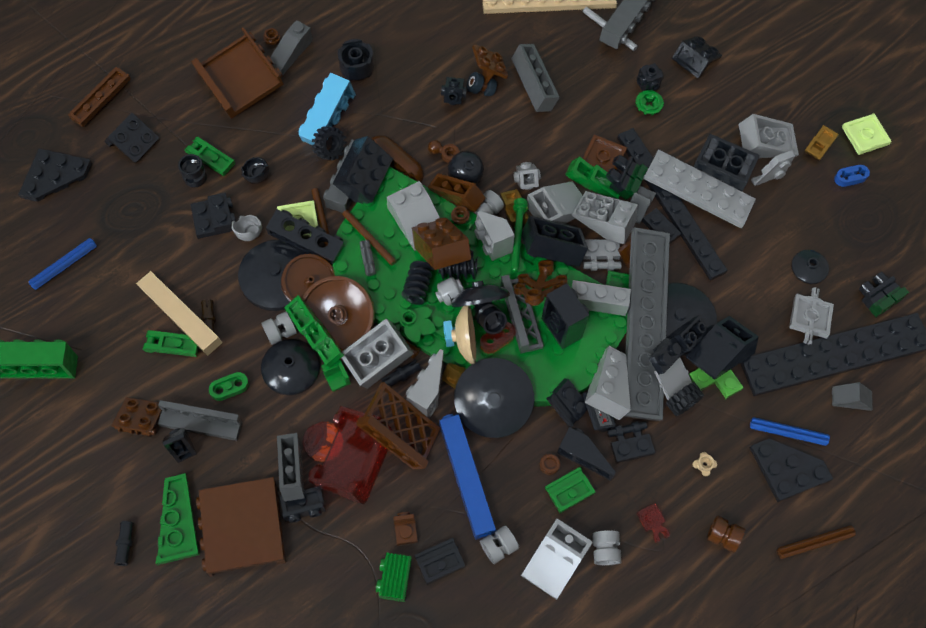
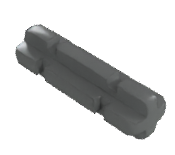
[359,240,376,276]

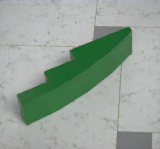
[284,295,344,368]

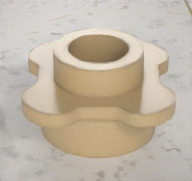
[693,452,717,476]

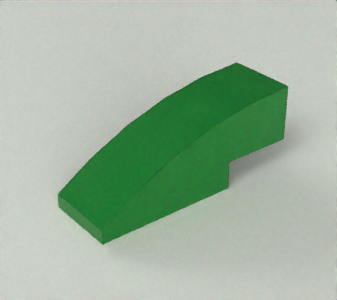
[565,156,620,199]

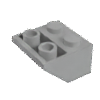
[474,211,515,261]

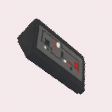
[583,392,616,432]

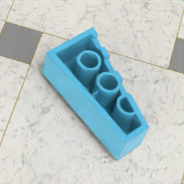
[298,73,356,145]

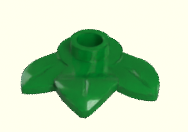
[399,306,436,343]

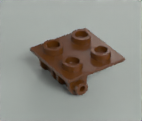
[111,397,162,437]

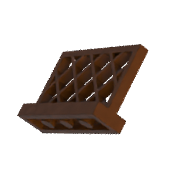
[356,382,440,470]

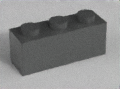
[277,433,305,502]

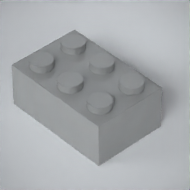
[342,319,414,389]

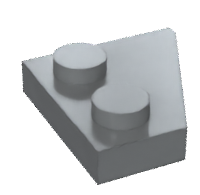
[751,150,795,186]

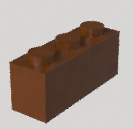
[428,173,486,212]

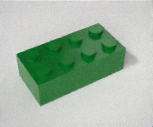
[0,340,78,378]

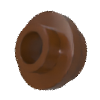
[263,28,281,45]
[451,206,470,224]

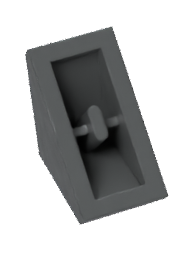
[832,382,873,411]

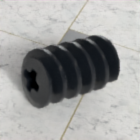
[438,256,477,280]
[401,261,434,305]

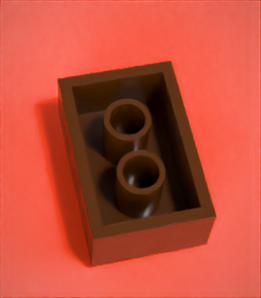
[411,218,471,270]

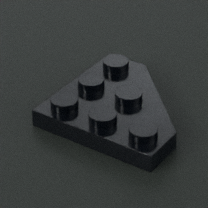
[18,149,92,202]
[750,439,833,502]

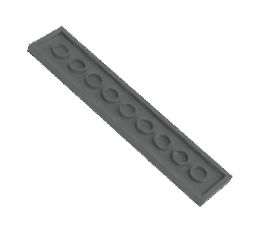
[624,227,670,421]

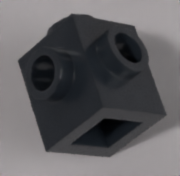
[636,63,663,91]
[441,77,466,105]

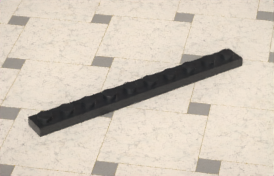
[617,128,728,281]

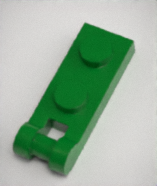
[185,137,235,176]
[143,330,199,357]

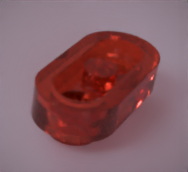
[480,322,515,354]

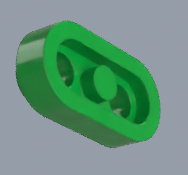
[209,372,249,401]

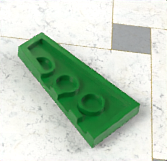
[156,473,200,565]

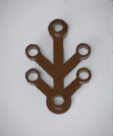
[513,260,568,306]

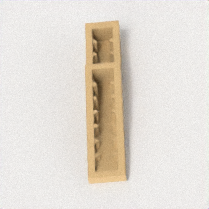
[136,271,222,356]

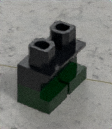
[606,154,648,200]
[859,272,909,318]

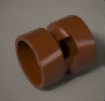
[706,515,745,553]

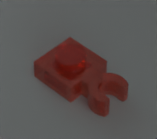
[636,503,670,543]

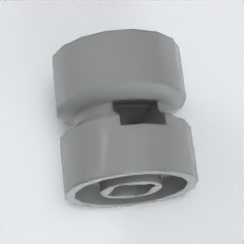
[471,190,504,215]
[261,311,297,345]
[480,525,519,564]
[592,531,622,565]

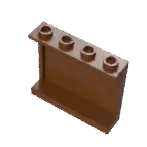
[191,27,284,119]
[196,477,286,577]

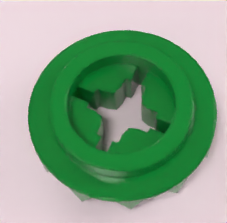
[635,90,664,115]

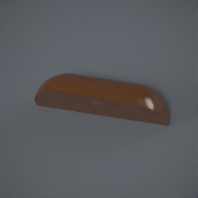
[371,135,424,183]

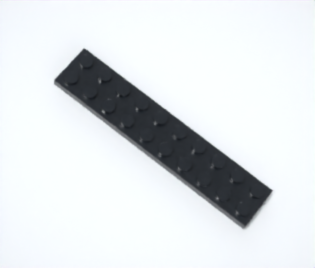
[740,313,926,396]

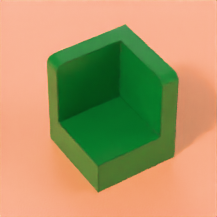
[321,359,350,392]

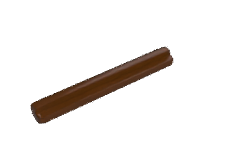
[777,525,856,559]

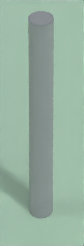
[583,7,638,51]

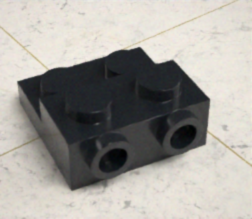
[190,192,236,239]

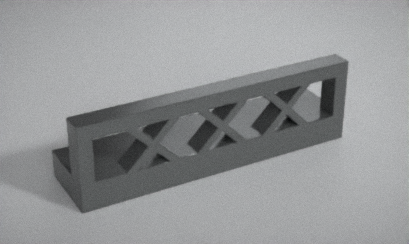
[500,275,544,354]
[158,400,242,441]

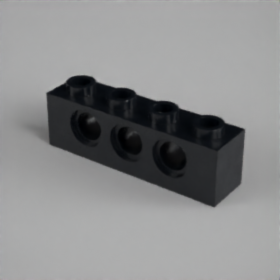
[266,209,344,266]

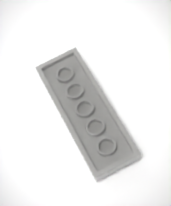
[643,150,756,229]

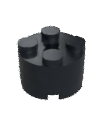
[338,39,374,81]

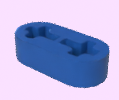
[834,165,870,187]

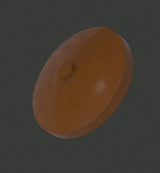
[302,276,375,352]

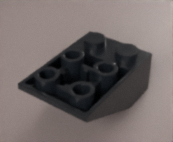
[686,316,759,380]

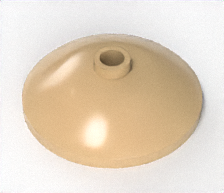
[451,305,476,364]

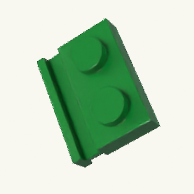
[545,467,595,514]

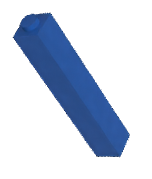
[439,414,496,540]

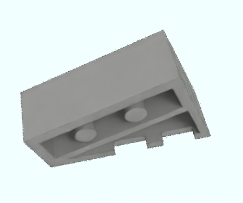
[585,346,631,420]

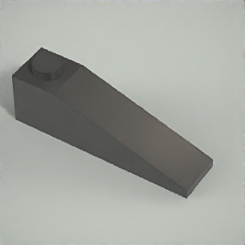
[270,20,313,75]

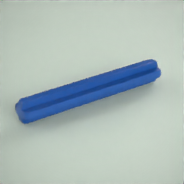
[28,238,97,290]
[750,417,830,446]

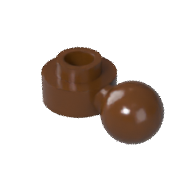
[428,140,459,163]

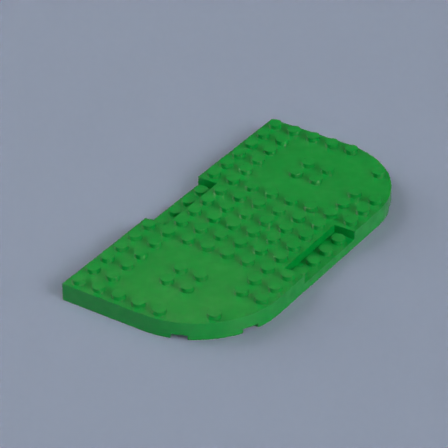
[332,167,627,407]

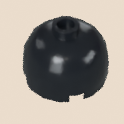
[448,151,484,184]

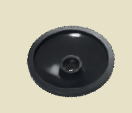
[451,280,510,307]
[261,339,320,395]

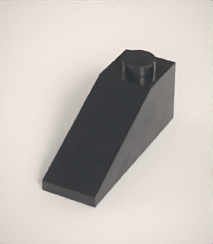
[557,427,616,481]
[163,428,197,463]

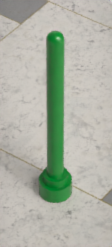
[511,198,528,273]

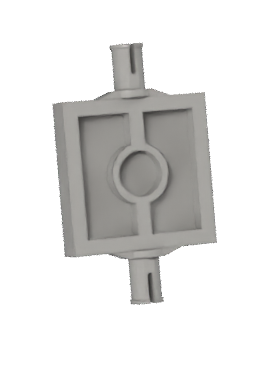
[789,287,834,344]

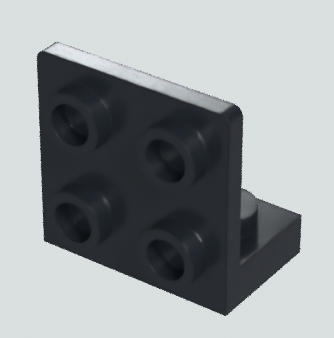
[672,36,722,78]
[104,113,159,163]

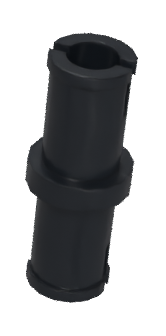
[381,359,421,387]
[114,521,134,566]

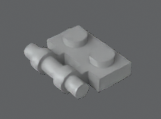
[583,240,621,271]

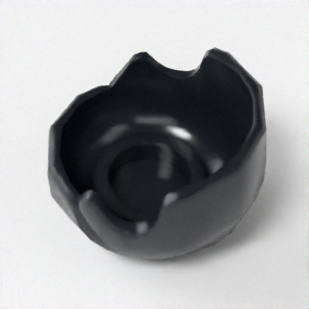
[241,157,269,183]

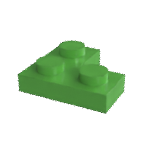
[689,368,744,399]

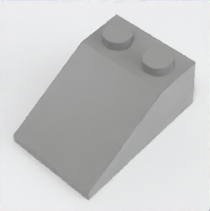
[739,114,799,158]
[387,181,440,251]

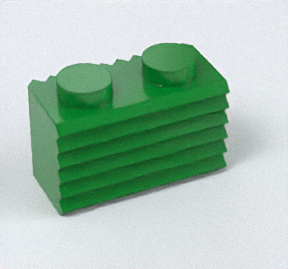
[376,553,412,602]

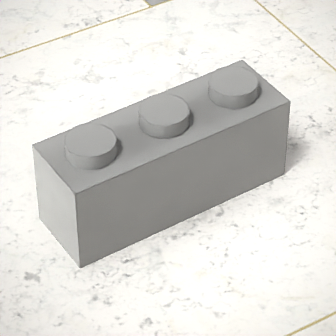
[571,280,631,316]

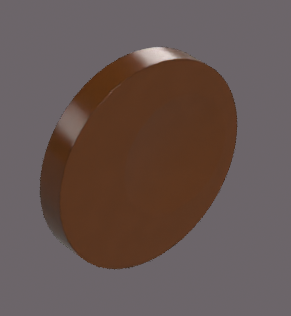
[281,254,335,302]

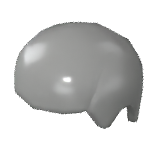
[232,215,262,241]

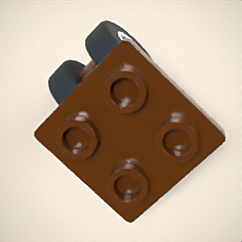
[466,44,508,96]

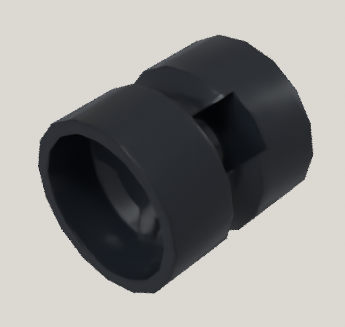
[178,154,207,187]
[472,302,507,334]

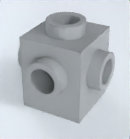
[514,162,541,190]

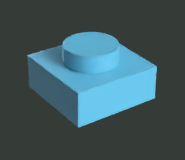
[443,320,455,347]

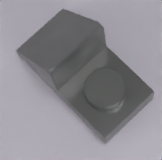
[630,186,656,224]

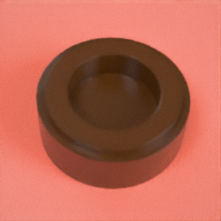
[540,454,560,475]

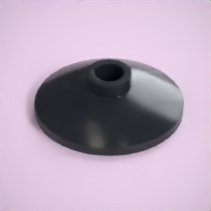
[791,250,829,284]

